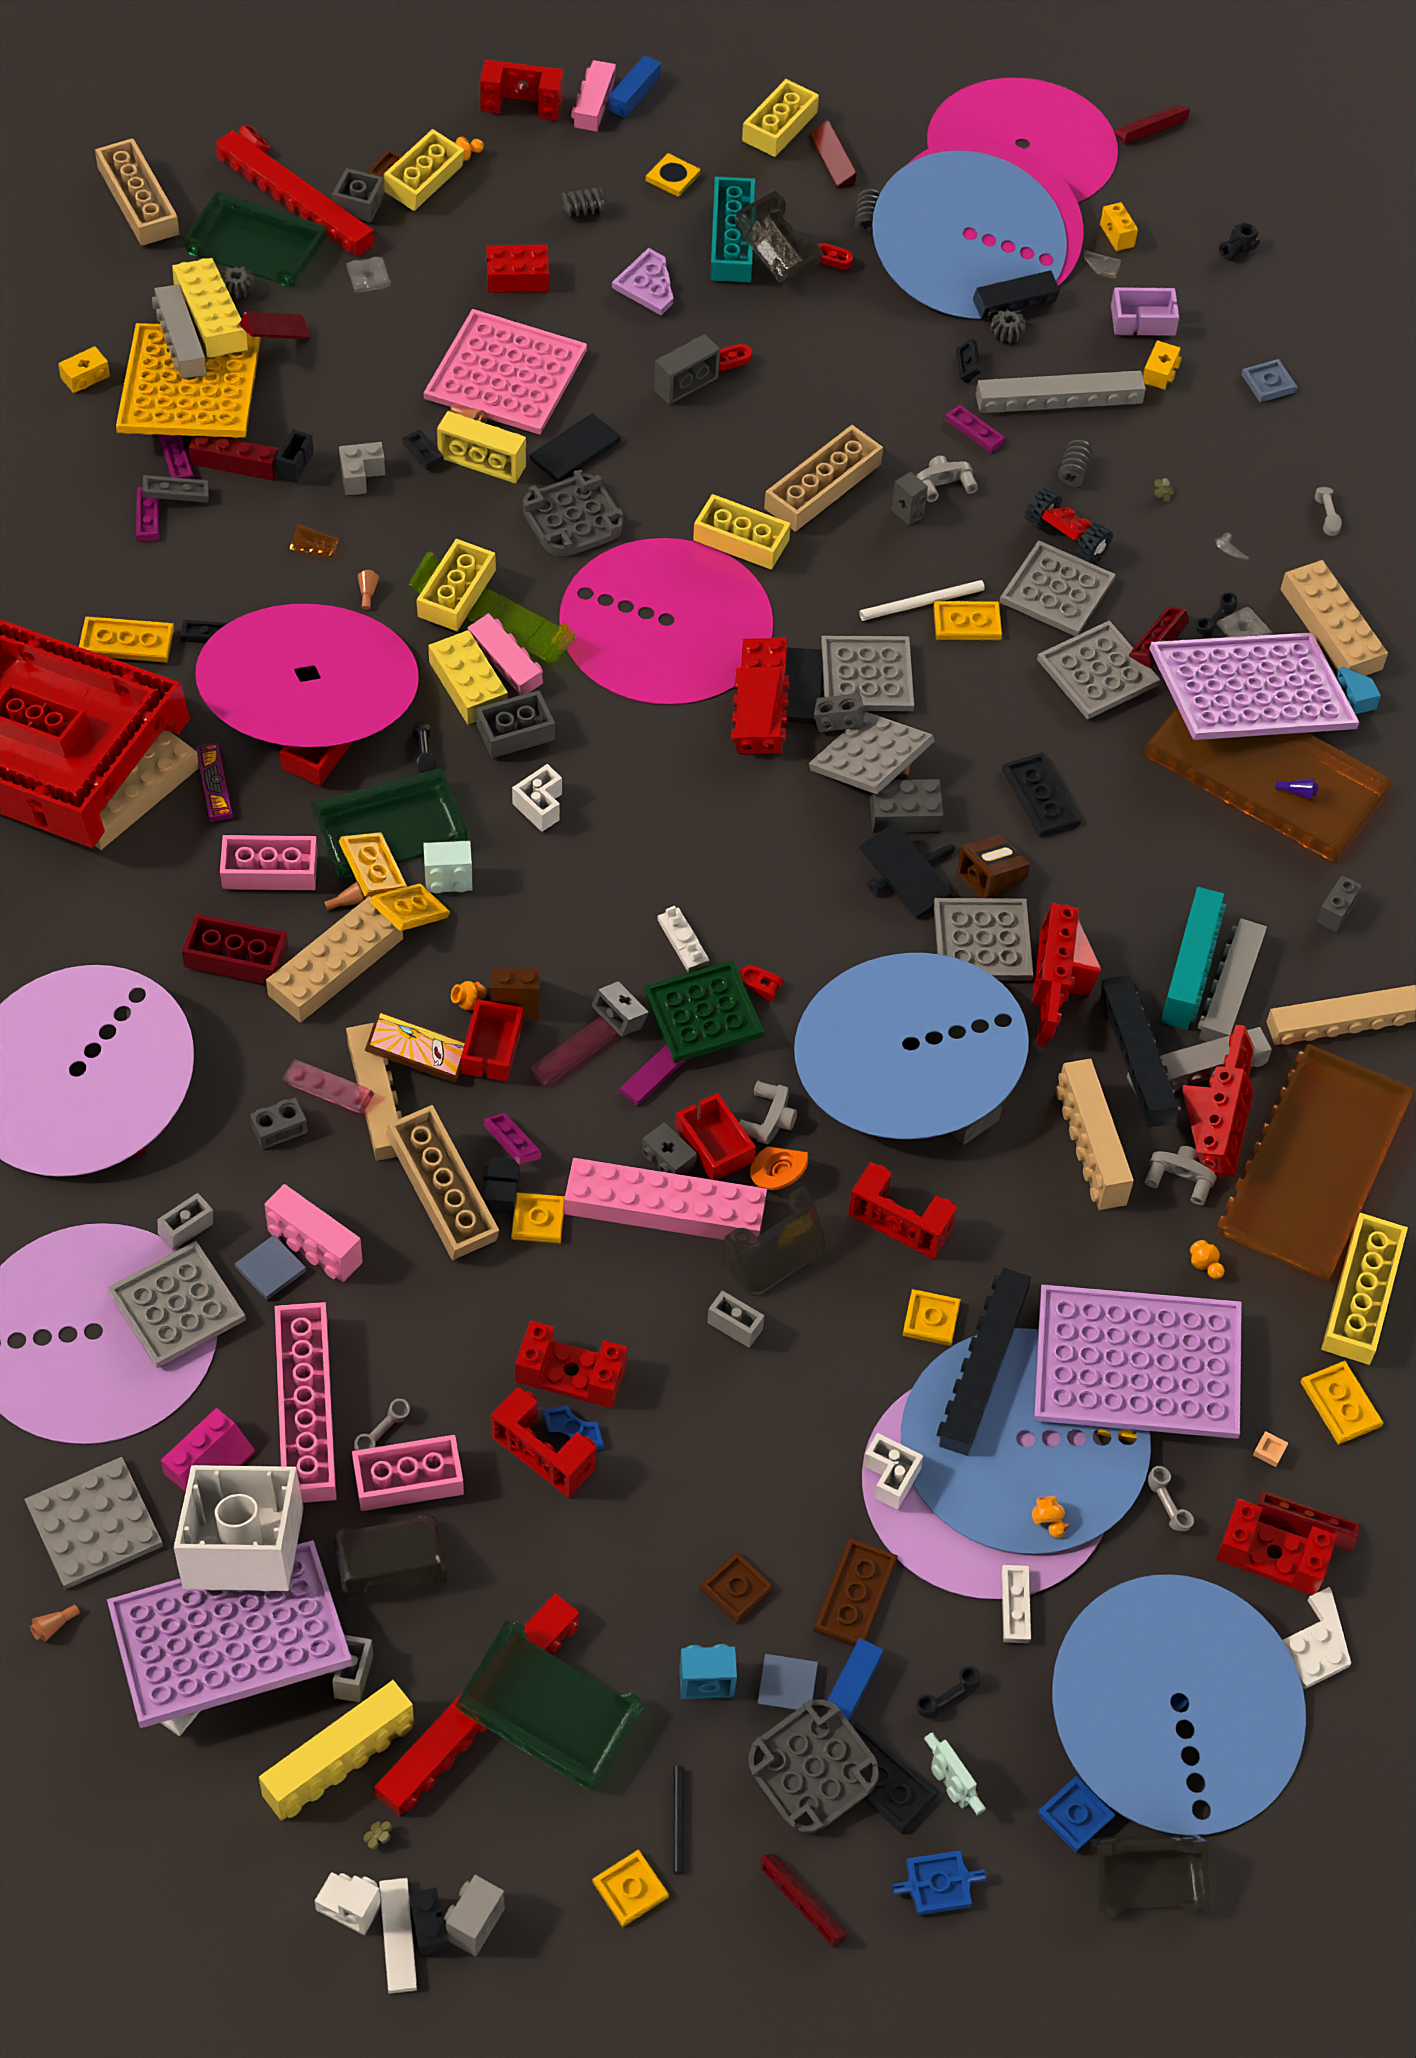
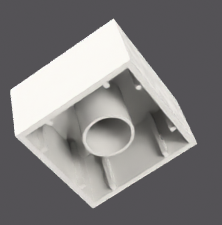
[174,1465,304,1591]

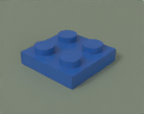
[1037,1776,1115,1853]

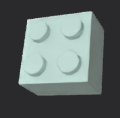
[424,841,472,893]

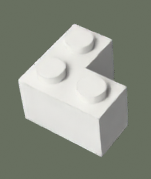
[512,764,562,832]
[864,1433,923,1510]
[315,1872,381,1935]

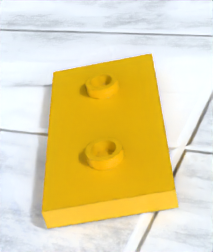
[79,616,174,663]

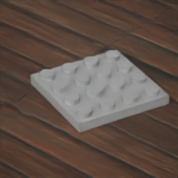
[999,540,1116,636]
[1037,620,1160,720]
[821,636,914,711]
[809,712,935,794]
[934,898,1033,981]
[107,1241,246,1368]
[25,1457,163,1590]

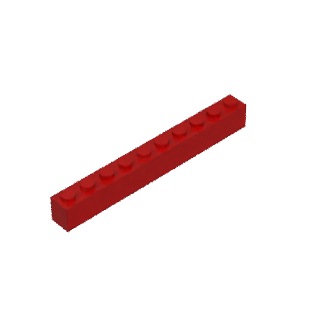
[215,130,374,257]
[375,1593,580,1817]

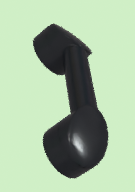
[1195,592,1238,636]
[412,722,436,776]
[916,1666,981,1719]

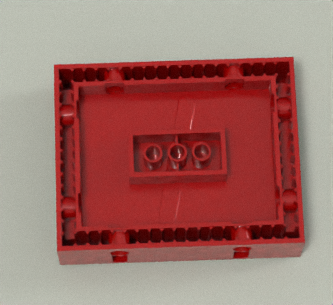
[0,619,190,848]

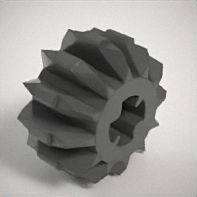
[221,265,254,300]
[991,309,1026,344]

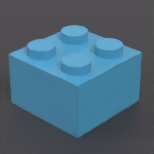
[679,1644,737,1699]

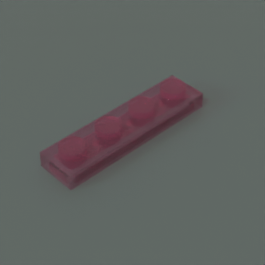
[530,1016,617,1088]
[282,1059,374,1114]

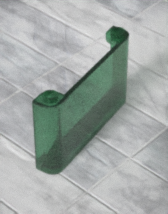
[184,191,327,287]
[311,768,468,878]
[455,1620,644,1791]

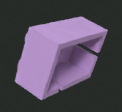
[1111,288,1179,335]

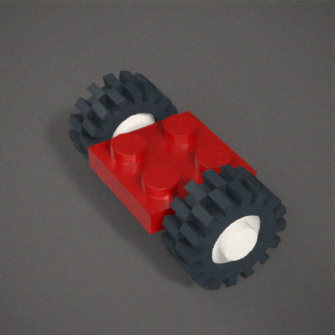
[1024,487,1113,564]

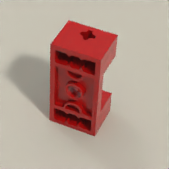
[480,60,563,121]
[848,1162,958,1260]
[515,1320,628,1409]
[491,1387,597,1498]
[1216,1499,1337,1595]

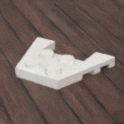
[1283,1587,1351,1689]

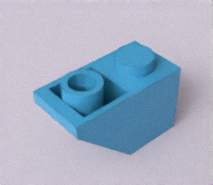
[1336,667,1381,714]

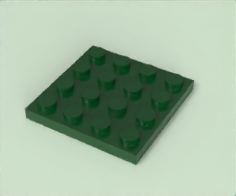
[644,960,764,1063]

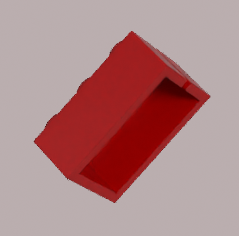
[486,245,549,293]
[280,742,353,786]
[461,999,524,1082]
[675,1093,756,1181]

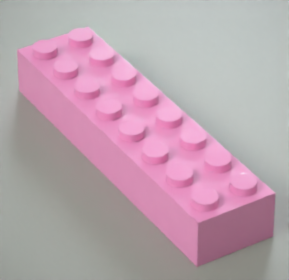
[564,1158,767,1245]
[275,1302,336,1503]

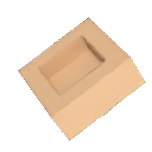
[1253,1431,1288,1467]

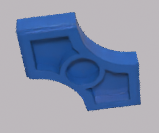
[543,1405,604,1450]

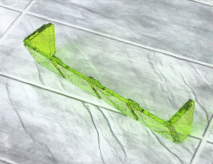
[409,551,576,664]

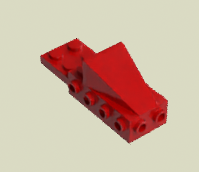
[731,638,789,754]
[1032,903,1101,1047]
[1182,1025,1255,1177]

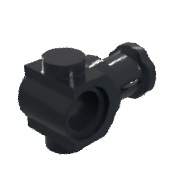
[1219,222,1260,259]

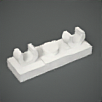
[658,906,709,973]

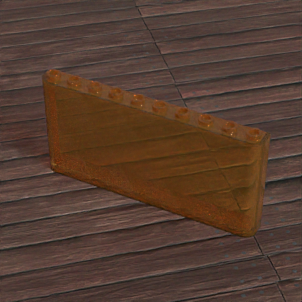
[1142,707,1391,863]
[1216,1044,1415,1283]

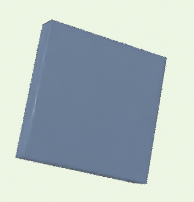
[1241,359,1298,403]
[235,1235,306,1300]
[757,1654,818,1713]

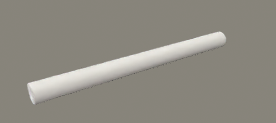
[860,580,984,621]

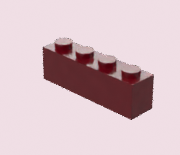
[189,436,278,481]

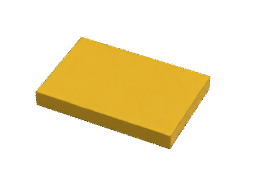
[933,601,1002,640]
[339,832,407,897]
[370,884,450,931]
[1301,1361,1383,1445]

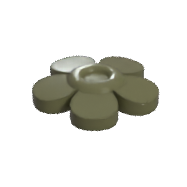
[1154,478,1174,502]
[363,1821,392,1849]

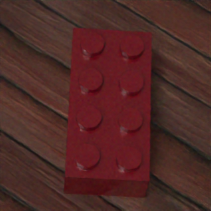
[182,914,289,985]

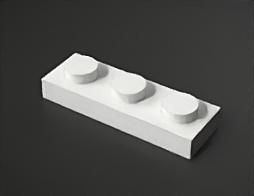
[1001,1565,1031,1643]

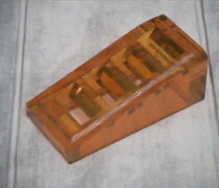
[289,524,339,557]

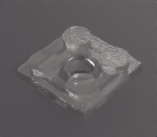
[346,257,391,293]
[1216,606,1272,638]

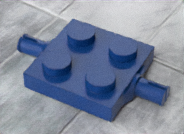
[892,1850,986,1915]

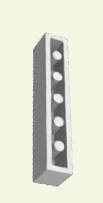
[152,285,206,379]
[1197,918,1267,1042]
[1127,1027,1272,1099]

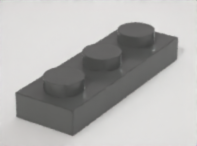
[142,475,208,502]

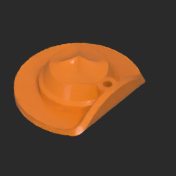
[750,1147,808,1190]

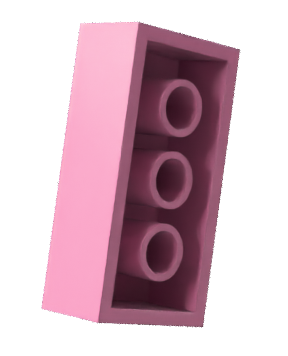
[220,835,318,890]
[264,1184,363,1283]
[352,1435,464,1511]

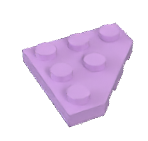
[612,248,673,315]

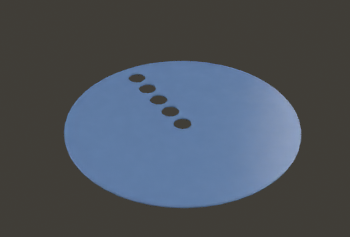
[872,150,1067,319]
[794,953,1029,1139]
[901,1328,1151,1554]
[1052,1575,1306,1835]

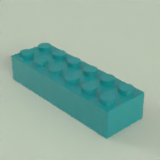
[710,177,755,282]
[1160,887,1226,1030]

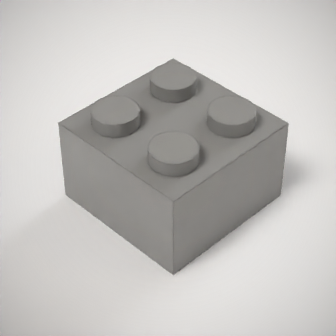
[444,1875,505,1956]

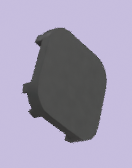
[523,470,623,557]
[748,1699,879,1833]

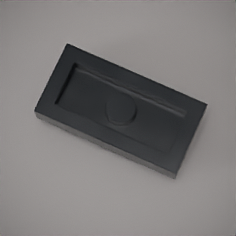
[956,338,981,383]
[402,429,444,470]

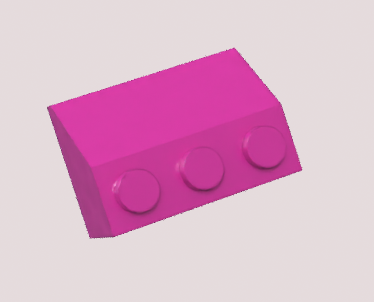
[161,1408,255,1492]

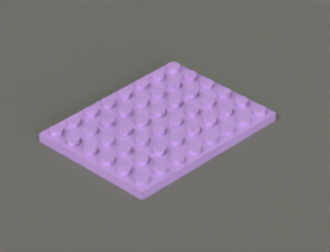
[1149,633,1359,740]
[1034,1285,1241,1439]
[107,1540,353,1728]

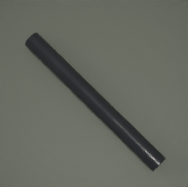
[673,1765,684,1875]

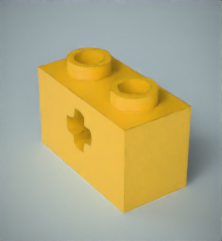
[1100,202,1138,251]
[1143,341,1182,390]
[58,346,110,393]

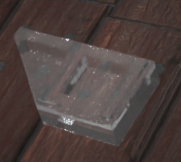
[1084,251,1121,279]

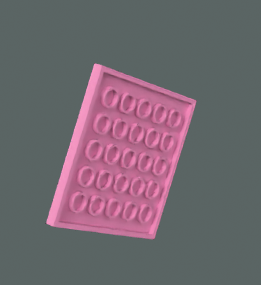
[424,309,587,435]

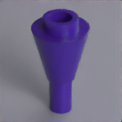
[1276,778,1319,801]

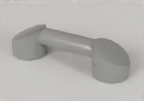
[1314,487,1342,536]
[354,1399,410,1451]
[1148,1466,1194,1532]

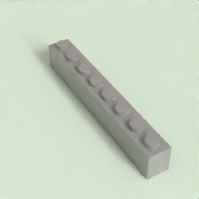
[976,371,1146,413]

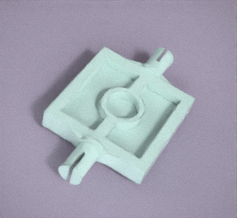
[924,1732,986,1815]

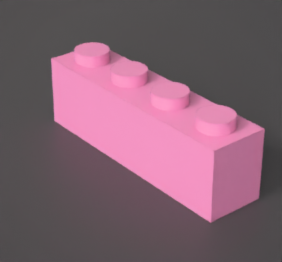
[571,60,616,131]
[467,613,543,695]

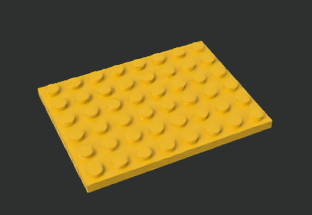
[116,323,261,438]

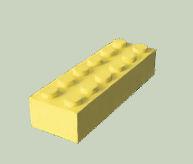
[172,258,248,358]
[1321,1213,1408,1365]
[259,1680,414,1821]

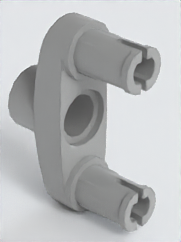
[917,456,978,502]
[739,1081,797,1144]
[1145,1146,1217,1205]

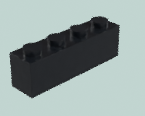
[973,270,1060,319]

